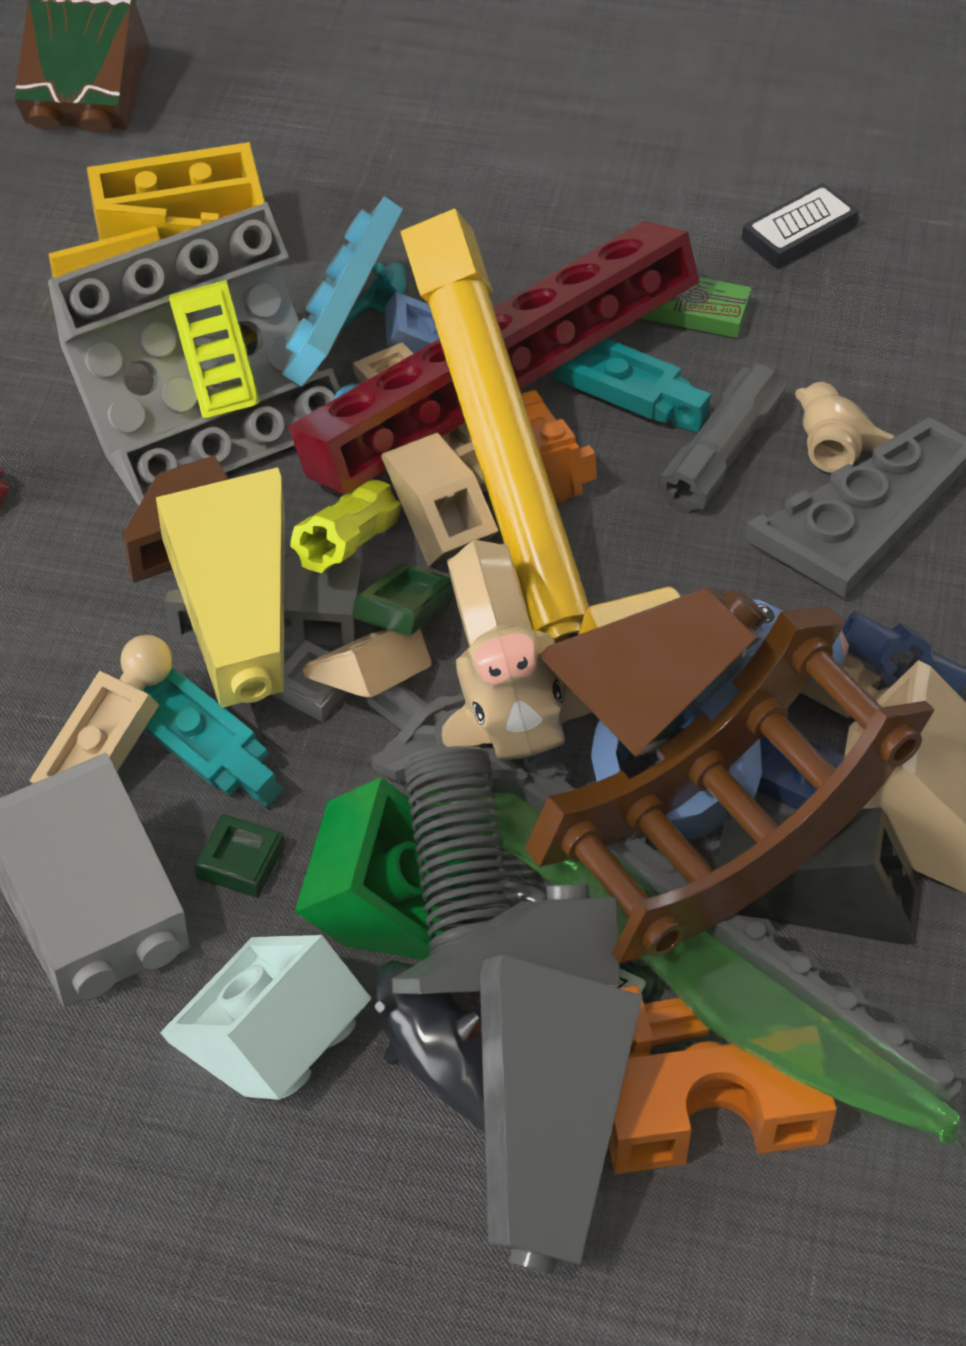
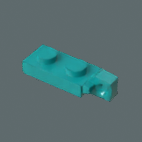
[553,338,711,433]
[143,666,284,809]

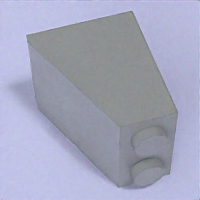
[0,752,190,1007]

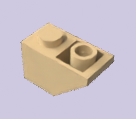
[381,433,498,567]

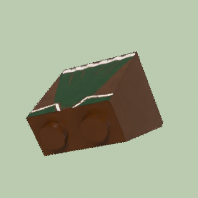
[14,0,149,133]
[539,587,769,757]

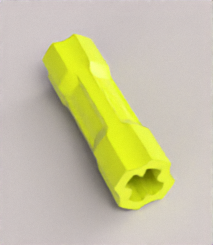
[290,479,401,573]

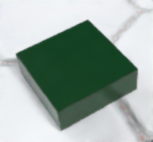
[194,813,285,898]

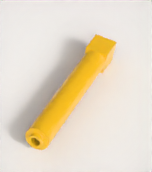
[400,208,590,643]

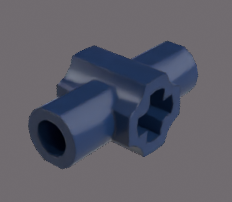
[842,611,966,695]

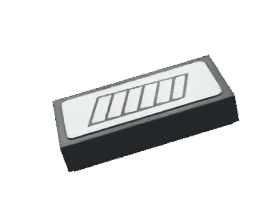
[741,183,859,269]

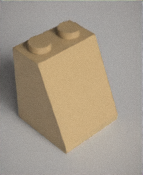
[844,660,966,893]

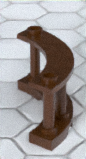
[524,606,935,963]

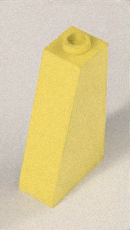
[156,467,285,708]

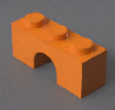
[608,1032,837,1175]

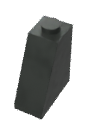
[711,807,920,944]

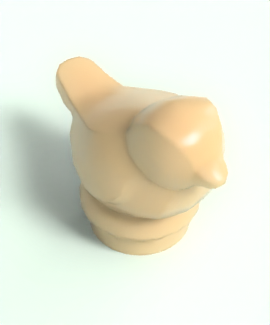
[795,382,895,473]

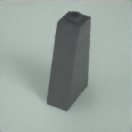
[480,954,643,1274]

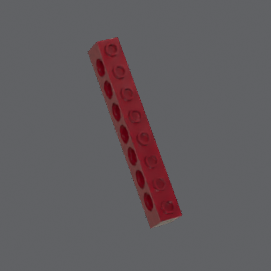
[288,221,700,495]

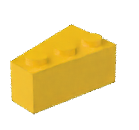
[87,142,265,240]

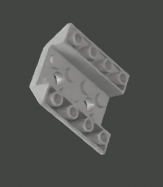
[48,202,340,506]

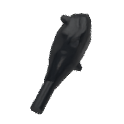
[373,960,485,1135]

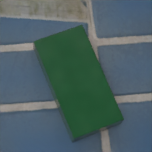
[352,563,454,636]

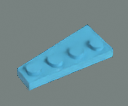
[282,196,403,387]

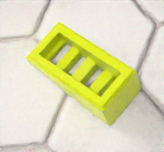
[169,280,260,418]

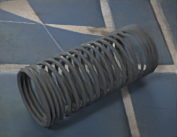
[403,746,512,955]

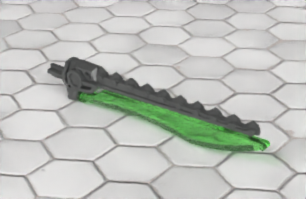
[366,682,965,1143]

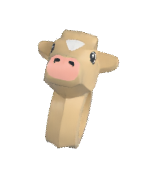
[441,539,592,762]

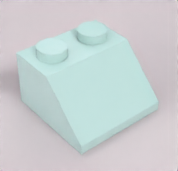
[160,935,372,1100]

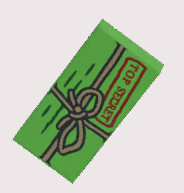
[639,277,752,338]

